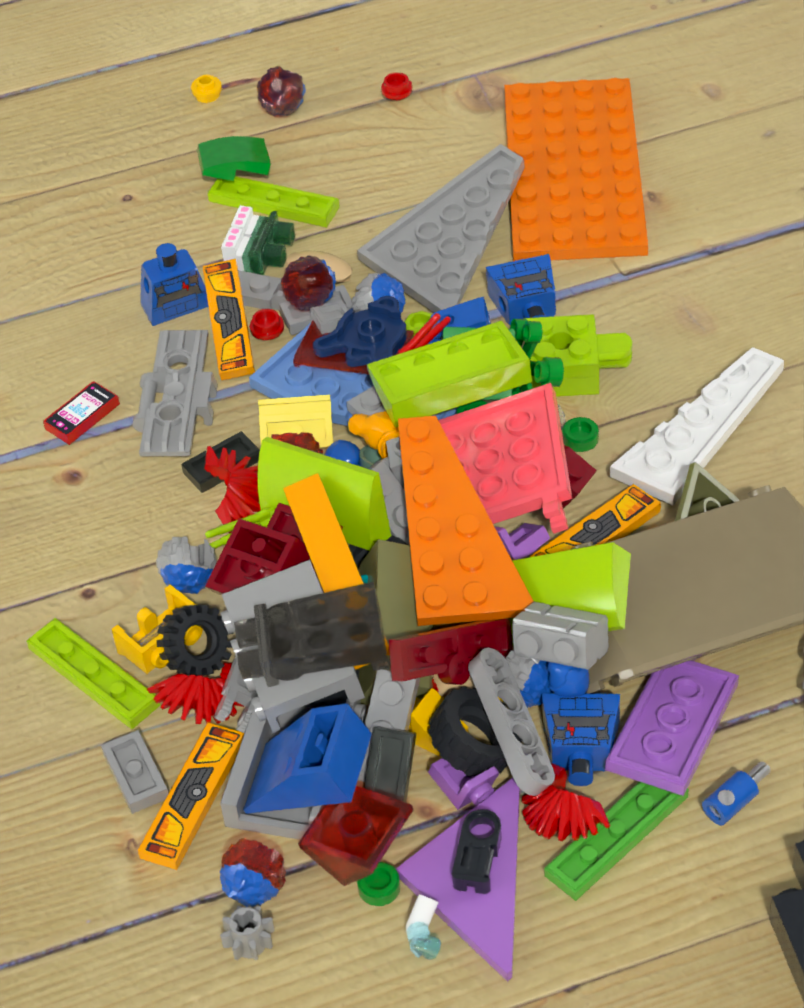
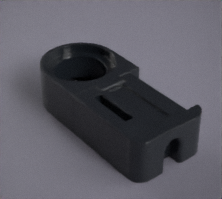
[452,809,502,894]

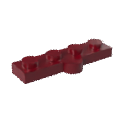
[389,618,513,685]

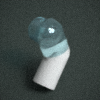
[405,894,441,960]

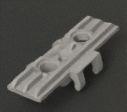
[133,330,218,457]

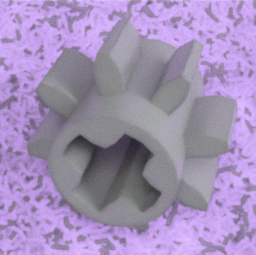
[220,905,275,960]

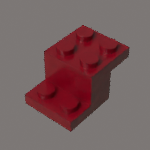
[205,503,343,595]

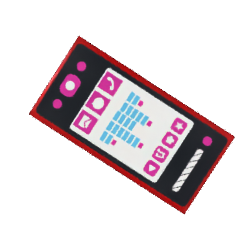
[43,381,120,445]

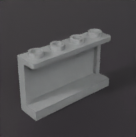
[220,560,365,732]
[220,698,366,843]

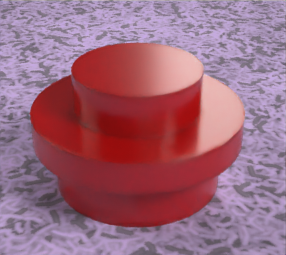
[381,72,412,101]
[250,309,284,340]

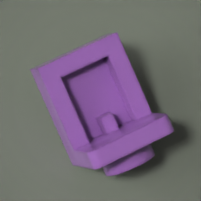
[494,523,550,560]
[428,758,499,810]

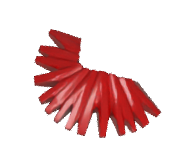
[204,446,261,533]
[147,663,244,725]
[522,763,610,841]

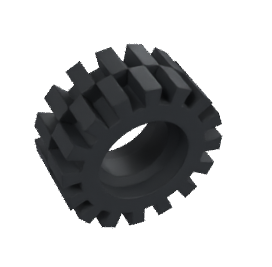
[157,605,234,676]

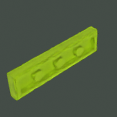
[207,176,340,228]
[26,618,161,730]

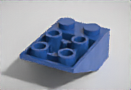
[243,704,372,814]

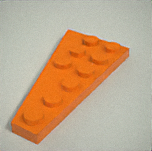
[398,416,534,626]

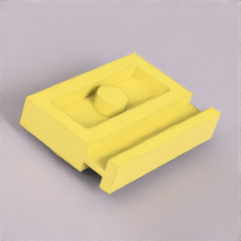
[258,395,334,450]

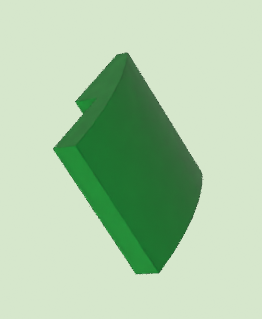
[197,136,271,181]

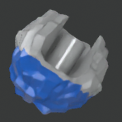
[352,273,406,313]
[156,536,217,594]
[505,650,553,708]

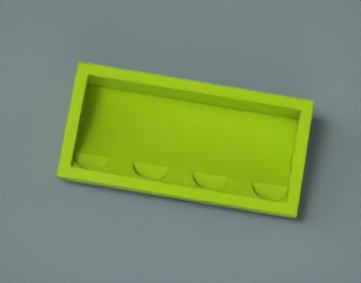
[367,320,532,428]
[258,437,392,551]
[510,542,631,646]

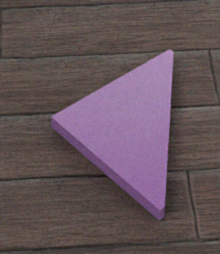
[396,778,520,982]

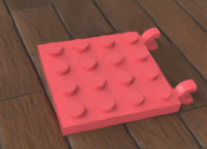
[438,383,572,533]

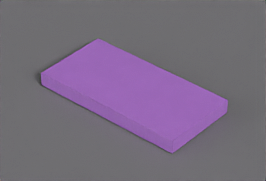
[605,660,739,796]

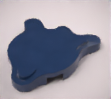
[313,296,407,367]

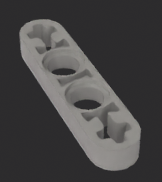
[468,648,555,796]

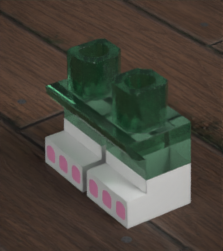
[221,205,295,275]

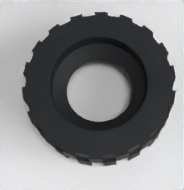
[428,687,522,777]

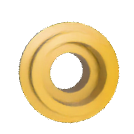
[191,75,222,103]

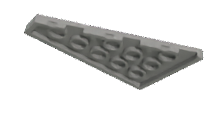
[357,144,525,312]

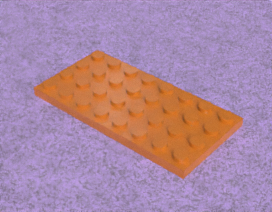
[504,78,648,261]

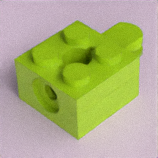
[524,314,632,397]

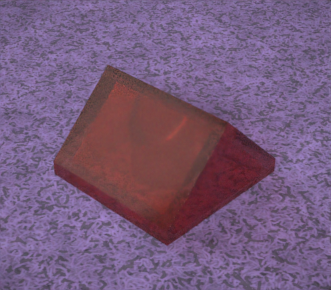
[298,786,414,886]

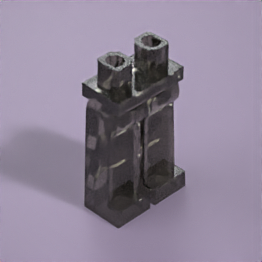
[234,582,389,687]

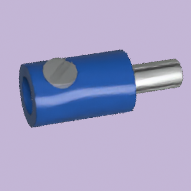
[702,761,771,826]

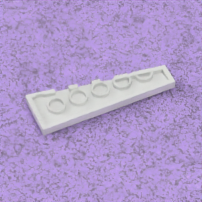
[610,347,784,505]

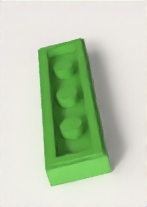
[544,782,689,901]

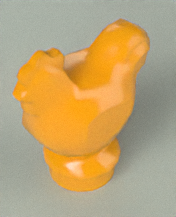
[348,411,399,458]

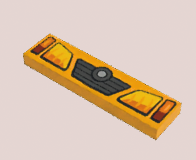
[202,259,255,381]
[530,484,661,557]
[137,723,244,870]

